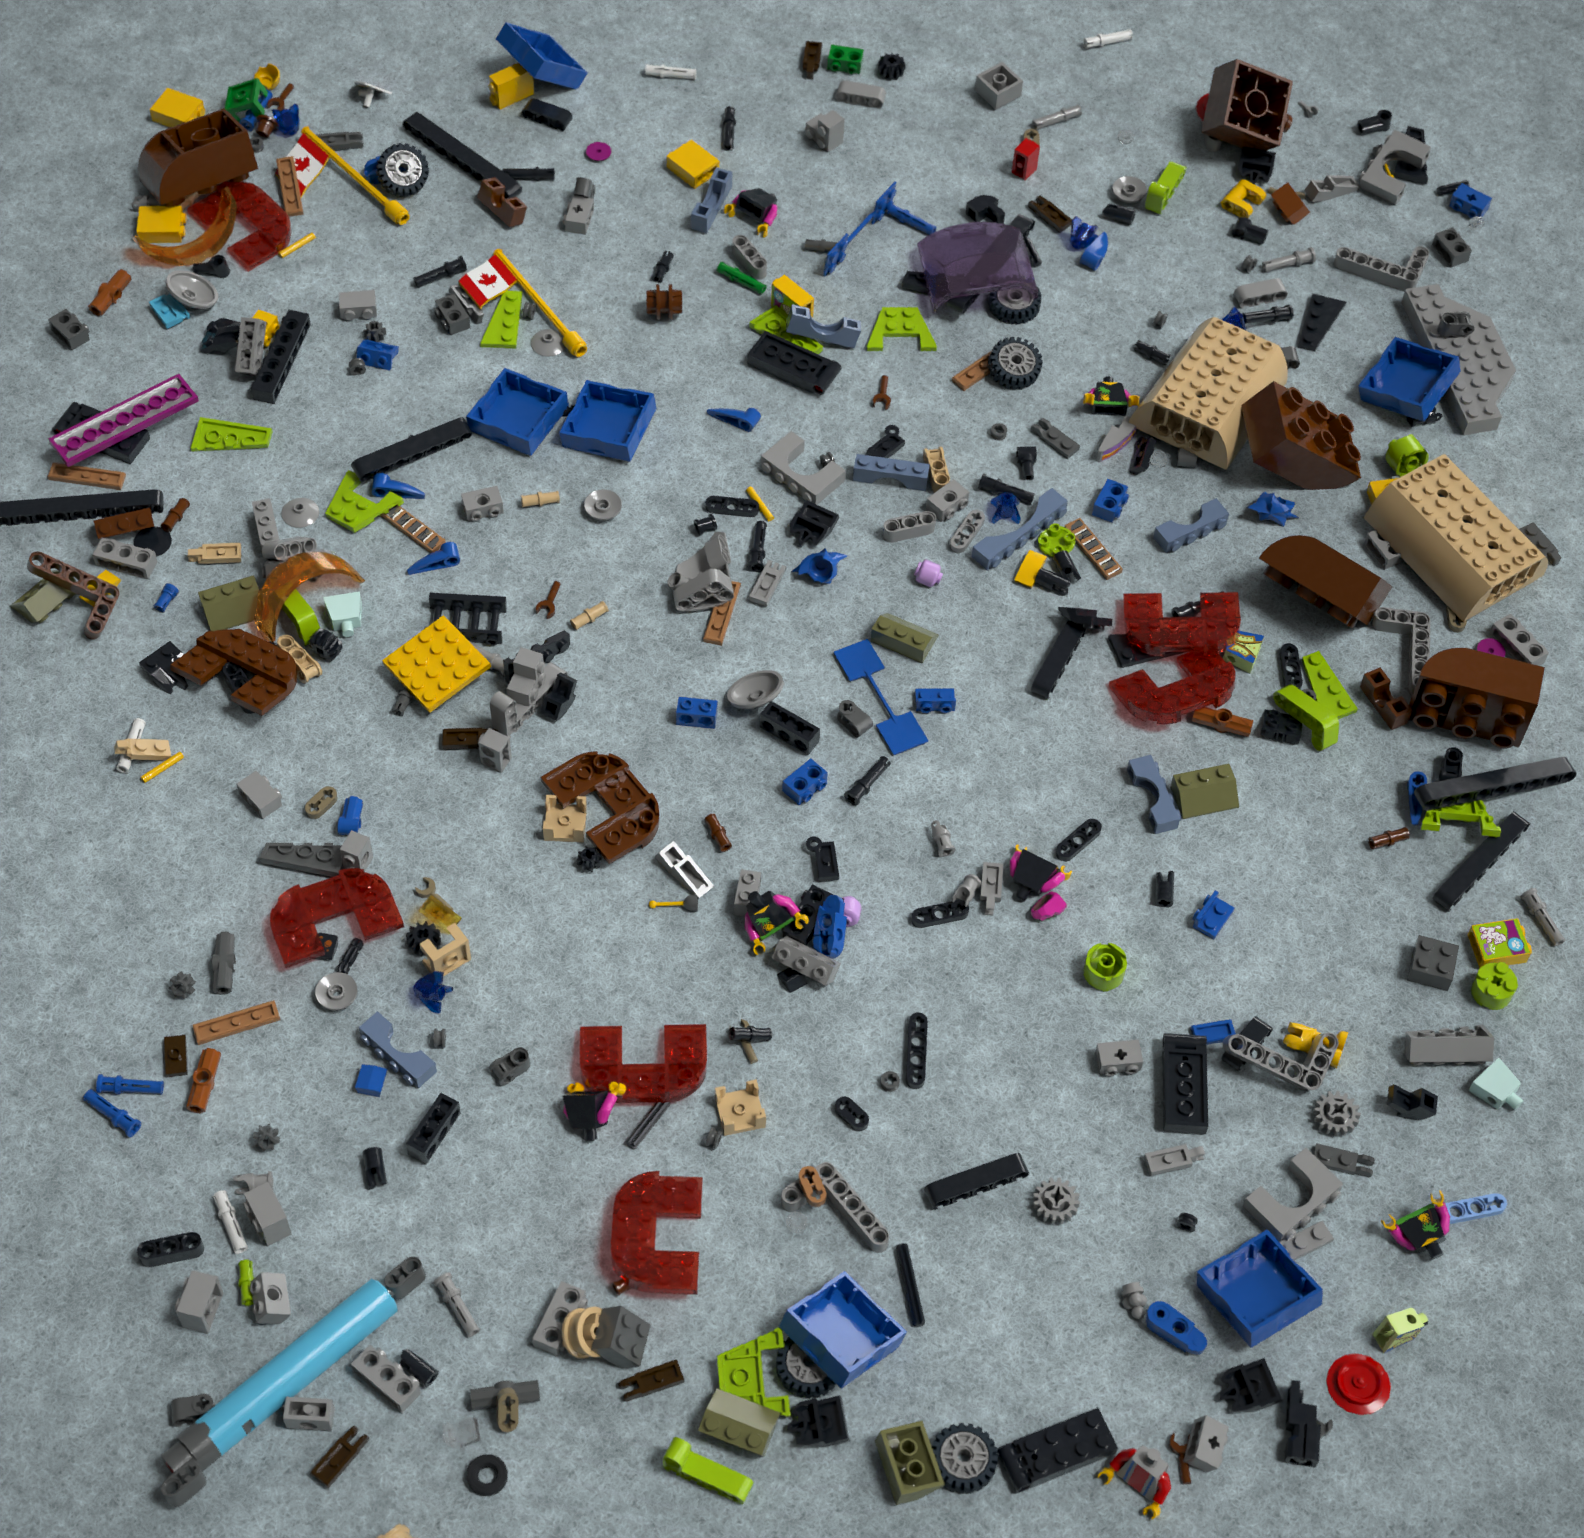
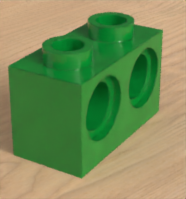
[827,44,864,74]

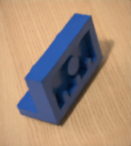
[357,339,399,371]
[915,688,956,713]
[1192,890,1235,940]

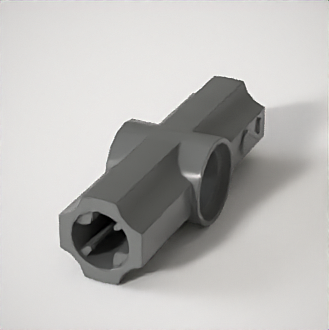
[212,932,236,995]
[470,1380,540,1411]

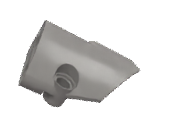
[667,531,734,611]

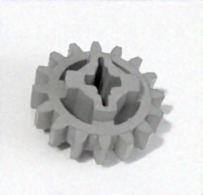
[1313,1091,1361,1137]
[1032,1177,1080,1224]

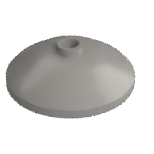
[166,270,218,309]
[727,670,784,709]

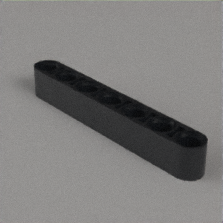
[351,417,473,482]
[1432,811,1530,911]

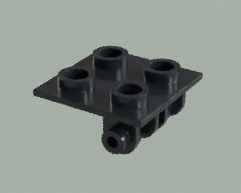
[1260,709,1303,745]

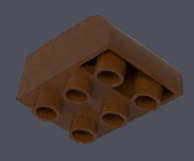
[138,108,259,207]
[1241,381,1361,490]
[1259,535,1392,629]
[1409,648,1545,749]

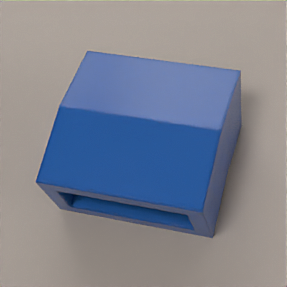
[355,1064,387,1097]

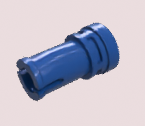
[153,583,179,613]

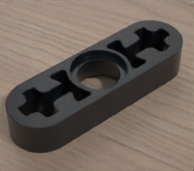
[705,496,759,517]
[1280,643,1303,690]
[1056,819,1102,862]
[911,900,969,928]

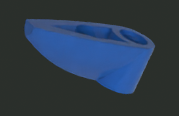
[1080,232,1108,271]
[707,408,761,432]
[371,473,425,499]
[407,542,460,575]
[1407,771,1427,826]

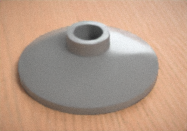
[1113,176,1147,203]
[531,329,566,357]
[584,489,622,520]
[281,498,319,528]
[315,972,358,1010]

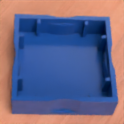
[496,22,588,89]
[1358,337,1461,421]
[466,368,569,456]
[559,380,657,462]
[1197,1229,1323,1348]
[779,1271,907,1389]

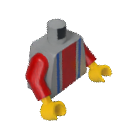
[1098,1445,1171,1520]

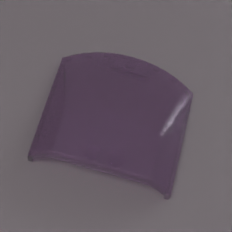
[917,222,1038,313]

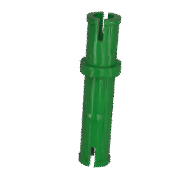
[717,262,767,295]

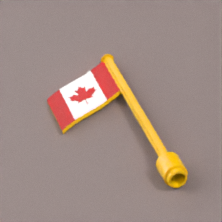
[275,126,410,225]
[459,249,587,357]

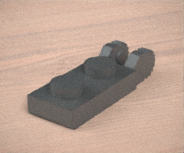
[315,131,364,150]
[1031,418,1080,459]
[1314,1143,1375,1178]

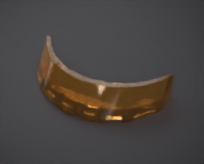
[132,187,237,266]
[254,551,365,642]

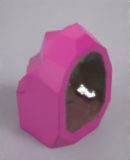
[1031,891,1067,921]

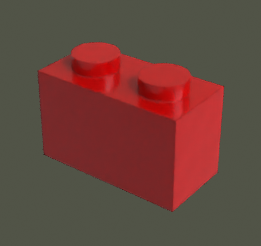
[1011,138,1040,180]

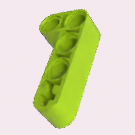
[1145,161,1187,214]
[271,582,320,646]
[1273,684,1339,751]
[663,1437,754,1504]

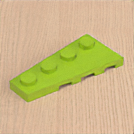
[480,291,522,349]
[749,305,823,354]
[191,417,273,451]
[1301,651,1358,719]

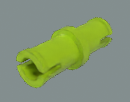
[238,1259,254,1306]

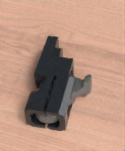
[1284,1380,1333,1468]

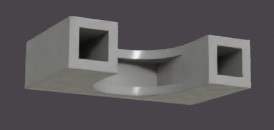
[1359,130,1431,205]
[761,431,846,505]
[1243,1148,1343,1242]

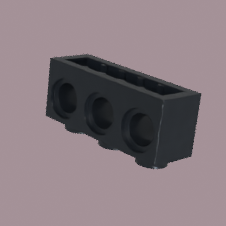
[760,701,820,755]
[781,884,833,946]
[406,1093,461,1164]

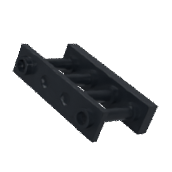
[424,592,507,646]

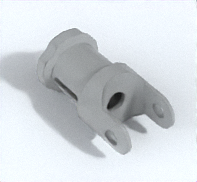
[132,195,165,209]
[931,820,956,857]
[952,874,981,907]
[233,1171,274,1194]

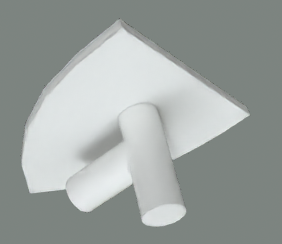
[354,81,392,107]

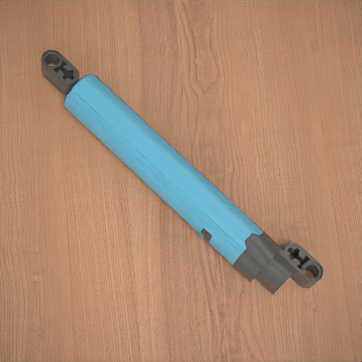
[161,1256,426,1507]

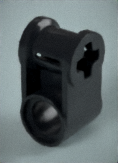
[1438,747,1463,781]

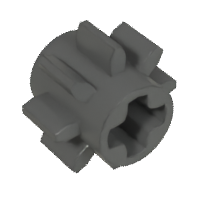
[363,321,386,342]
[169,971,196,999]
[253,1123,280,1152]

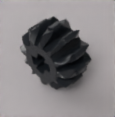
[877,53,906,80]
[308,628,343,661]
[406,921,441,957]

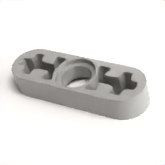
[950,510,985,553]

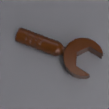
[267,83,294,113]
[873,375,891,410]
[536,581,561,619]
[1169,1432,1191,1485]

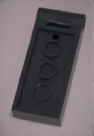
[747,331,842,395]
[52,402,150,465]
[1162,1033,1208,1134]
[997,1408,1118,1493]

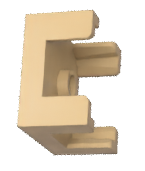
[543,795,587,842]
[420,923,471,981]
[715,1079,766,1136]

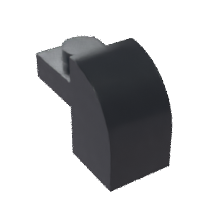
[966,195,1005,227]
[540,672,578,721]
[1387,1084,1438,1120]

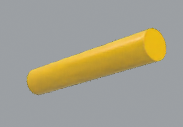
[278,232,316,258]
[746,486,774,522]
[141,751,184,783]

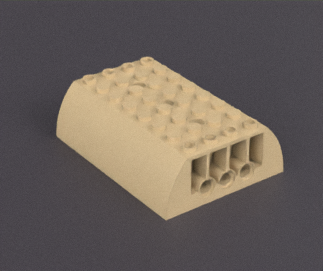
[1129,317,1288,470]
[1364,454,1548,622]

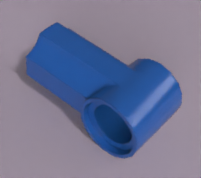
[338,796,363,835]

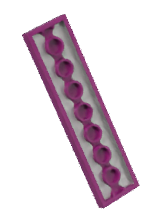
[48,374,199,467]

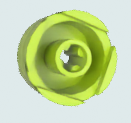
[1385,434,1429,477]
[1083,943,1127,992]
[1471,962,1518,1010]

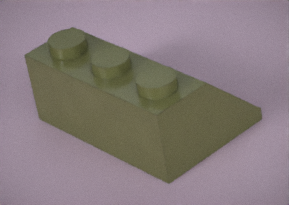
[10,570,77,623]
[198,575,267,631]
[870,613,939,663]
[1170,763,1239,819]
[698,1389,780,1456]
[875,1421,945,1505]

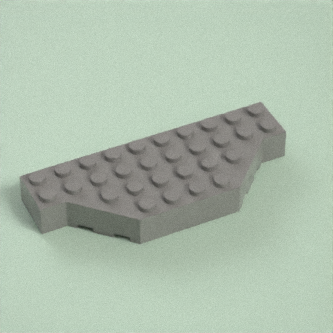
[1401,284,1516,436]

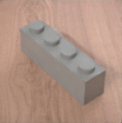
[1405,1025,1494,1065]

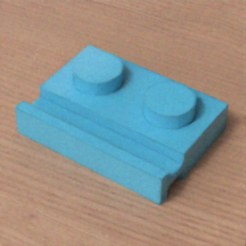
[149,294,190,329]

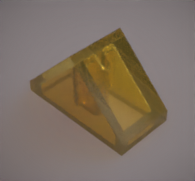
[418,894,462,934]

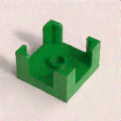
[225,78,268,122]

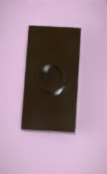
[164,1035,188,1078]

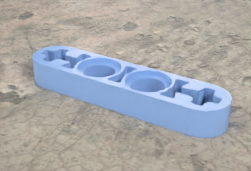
[1434,1193,1507,1224]

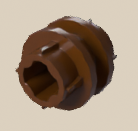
[646,284,682,320]

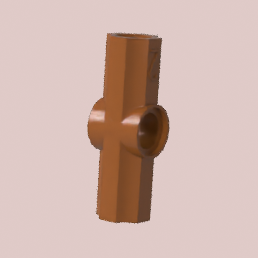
[88,269,132,316]
[1192,705,1254,737]
[186,1048,221,1114]

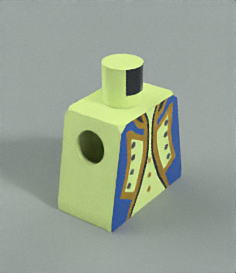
[1215,630,1264,673]
[1372,1308,1428,1353]

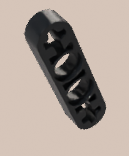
[906,1012,928,1089]

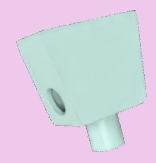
[323,591,362,637]
[1469,1058,1523,1110]

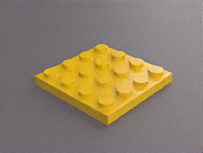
[382,615,491,713]

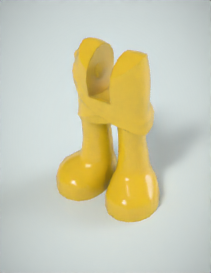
[1283,1022,1348,1069]

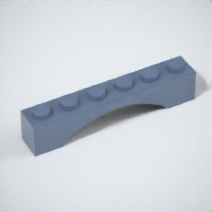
[972,488,1068,570]

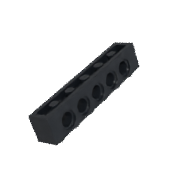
[250,309,311,404]

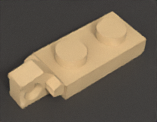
[188,543,242,564]
[114,738,171,760]

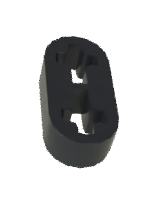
[835,1096,869,1131]

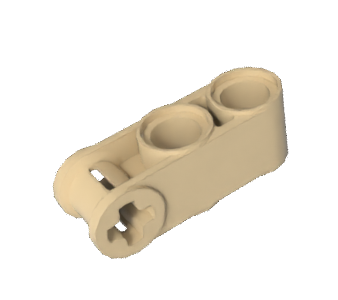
[923,446,950,493]
[277,635,322,684]

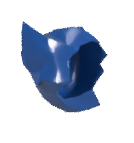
[1248,491,1299,527]
[791,548,847,584]

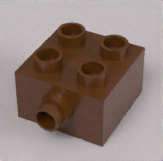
[1201,59,1293,151]

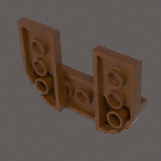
[170,629,297,716]
[540,751,659,864]

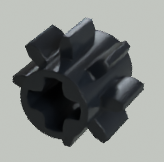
[576,846,602,872]

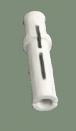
[1083,29,1133,49]
[645,64,696,80]
[116,718,146,773]
[213,1190,248,1254]

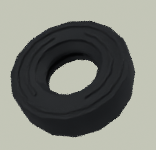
[467,1454,508,1496]

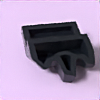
[1238,146,1276,185]
[200,318,241,354]
[790,500,840,546]
[1058,607,1113,630]
[139,641,188,695]
[1220,1358,1283,1412]
[787,1395,850,1447]

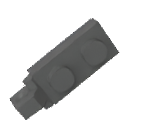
[448,285,484,324]
[1519,522,1562,566]

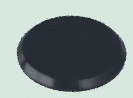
[134,526,172,556]

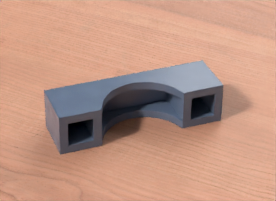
[691,167,733,233]
[786,304,861,348]
[853,454,930,491]
[1153,498,1229,553]
[1127,755,1181,834]
[359,1011,437,1089]

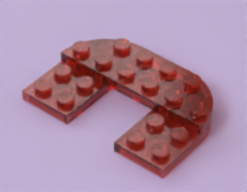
[187,181,292,272]
[1123,592,1241,657]
[1109,644,1236,725]
[270,868,404,968]
[580,1024,707,1103]
[611,1171,703,1295]

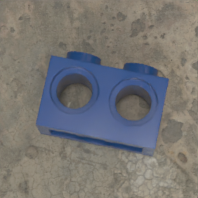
[1092,479,1129,523]
[676,697,718,729]
[782,758,828,805]

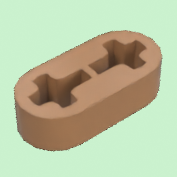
[798,1166,826,1207]

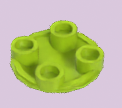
[1038,523,1075,557]

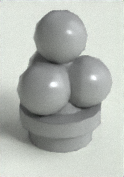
[1122,1282,1147,1319]

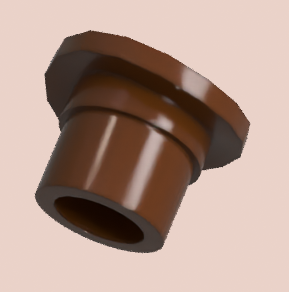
[256,115,279,138]

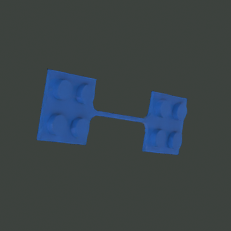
[823,181,897,277]
[833,639,929,755]

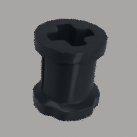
[693,514,717,536]

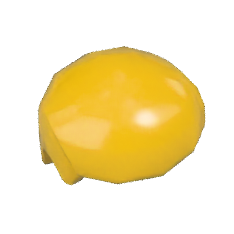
[254,63,280,90]

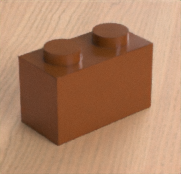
[1271,182,1311,225]

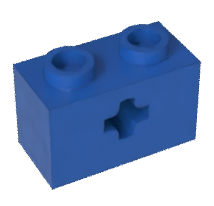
[1449,183,1492,221]

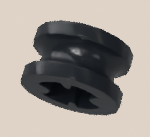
[1176,1213,1198,1232]

